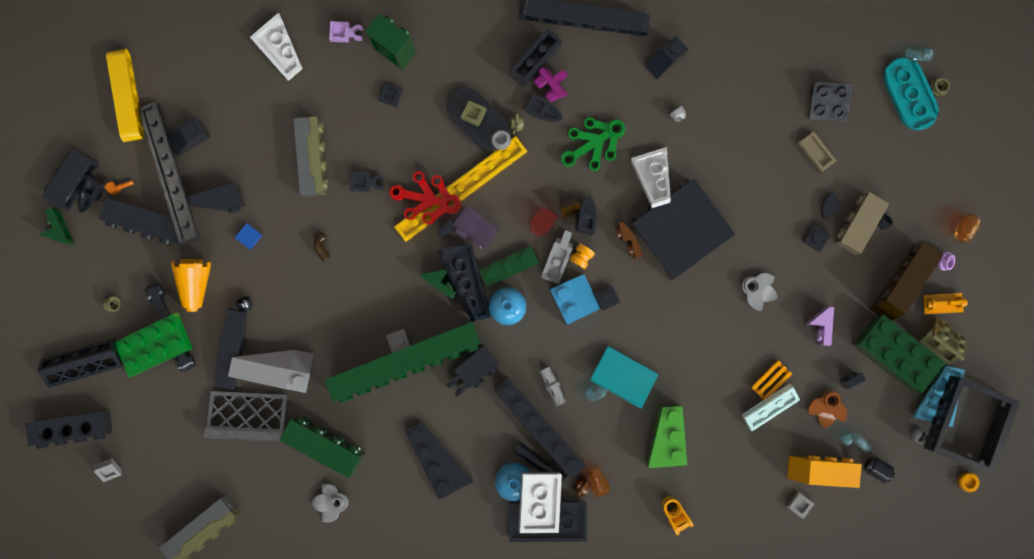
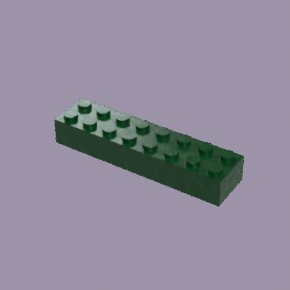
[325,322,482,403]

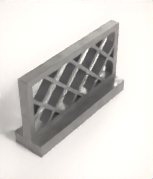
[203,391,288,442]

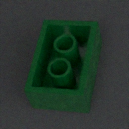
[365,14,416,70]

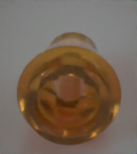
[588,468,611,498]

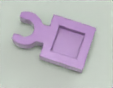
[329,21,363,43]

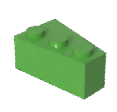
[646,405,687,468]

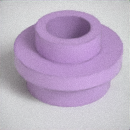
[938,251,955,271]

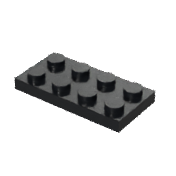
[509,501,587,542]

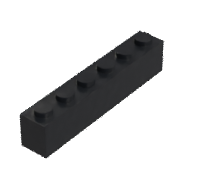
[494,377,586,479]

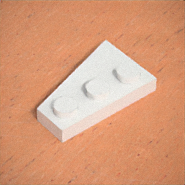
[250,13,303,81]
[631,147,671,208]

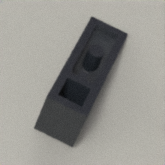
[187,182,246,214]

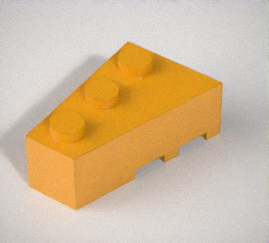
[787,455,862,488]

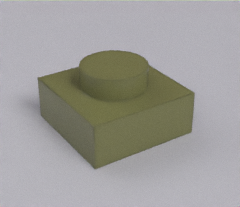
[461,101,487,127]

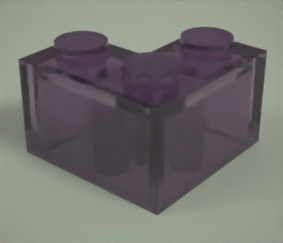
[453,206,500,250]

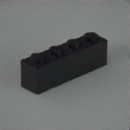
[99,198,179,245]

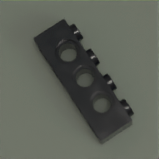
[25,410,112,449]

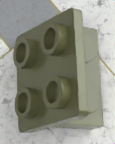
[919,317,967,366]

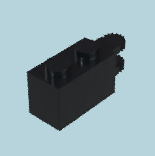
[447,345,499,397]

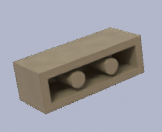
[835,192,889,255]

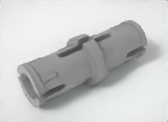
[539,367,566,406]

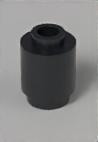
[863,456,895,483]

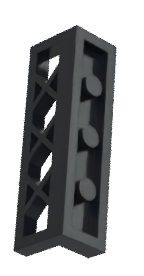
[37,338,123,388]

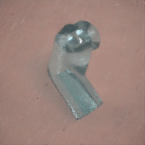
[905,47,934,62]
[841,432,871,452]

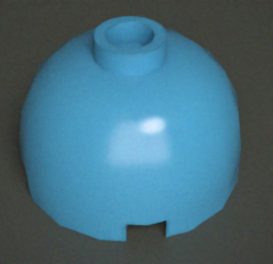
[488,287,527,326]
[495,462,531,501]

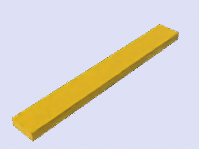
[394,136,527,242]

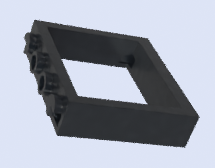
[923,375,1020,475]

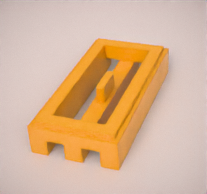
[751,360,792,400]

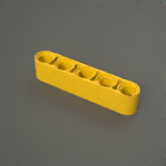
[106,49,144,142]

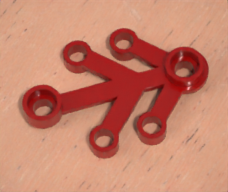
[389,171,461,225]

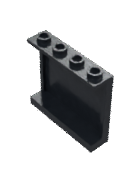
[630,179,735,280]

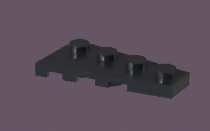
[404,422,474,500]

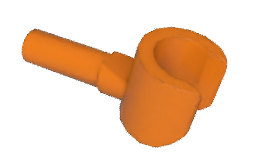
[104,180,134,195]

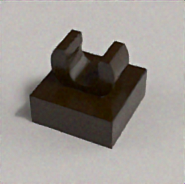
[559,195,580,220]

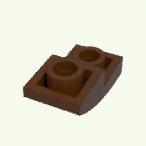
[615,222,643,259]

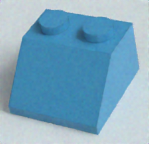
[550,274,601,325]

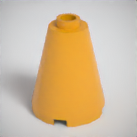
[171,259,211,312]

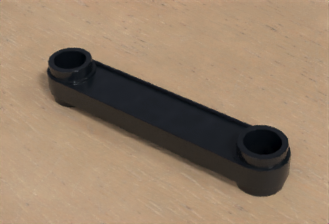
[144,282,196,372]

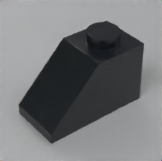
[645,36,689,79]
[169,117,211,156]

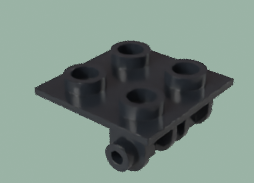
[809,81,853,121]

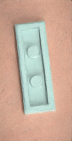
[741,383,800,431]

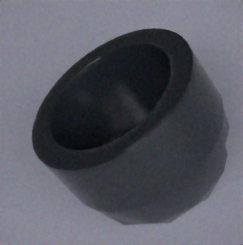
[877,213,893,230]
[235,296,253,311]

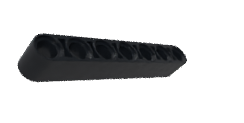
[519,0,650,36]

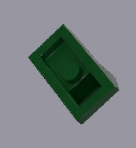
[39,208,75,245]
[420,269,457,300]

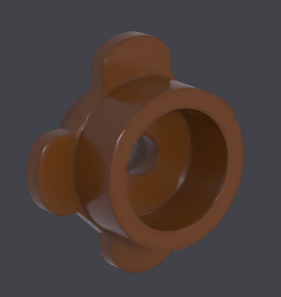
[573,475,591,496]

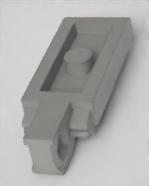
[541,230,573,284]

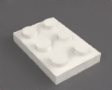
[519,473,562,533]

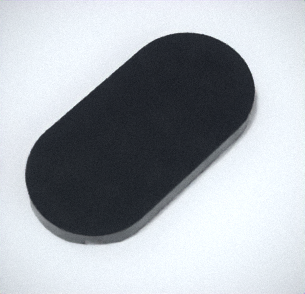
[446,88,510,152]

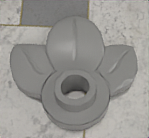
[742,273,778,311]
[311,483,349,522]

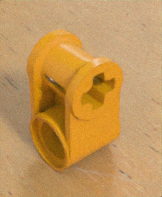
[661,496,694,535]

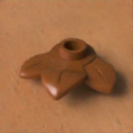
[808,390,847,429]

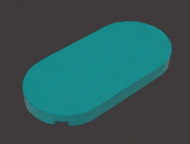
[883,57,939,130]

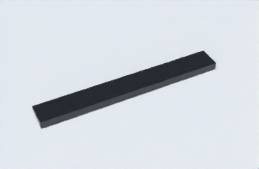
[138,101,200,246]

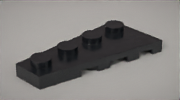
[437,244,491,322]

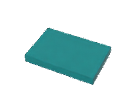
[590,346,659,409]

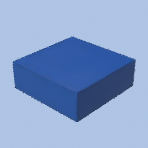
[235,223,263,250]

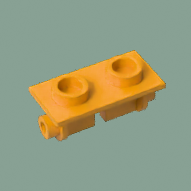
[923,293,967,314]

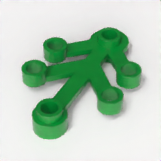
[561,117,626,172]

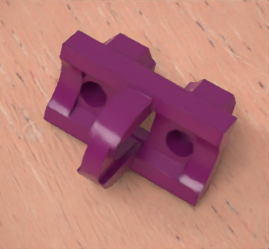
[534,67,568,102]

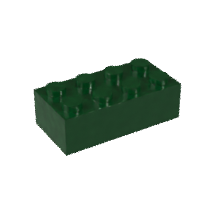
[853,314,946,393]
[279,416,366,478]

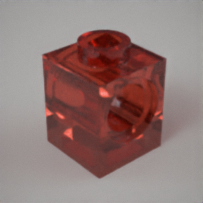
[529,206,558,237]

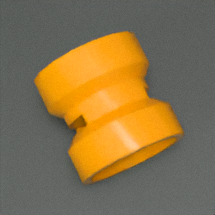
[569,243,595,270]

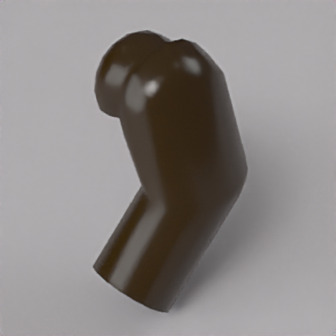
[313,232,330,262]

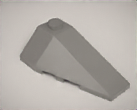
[228,350,314,393]

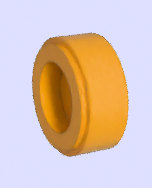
[957,472,980,492]

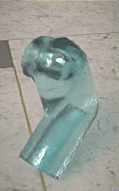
[584,386,608,402]

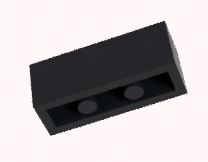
[510,28,562,88]
[42,148,99,211]

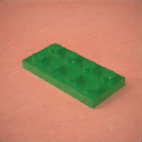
[114,313,193,378]

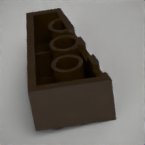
[869,241,943,321]

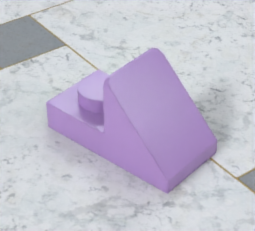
[805,307,834,346]

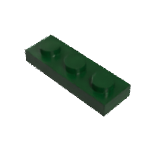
[479,246,539,287]

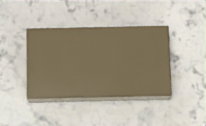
[797,131,837,173]

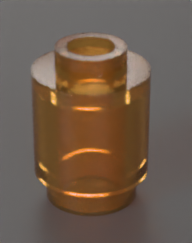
[953,214,981,244]

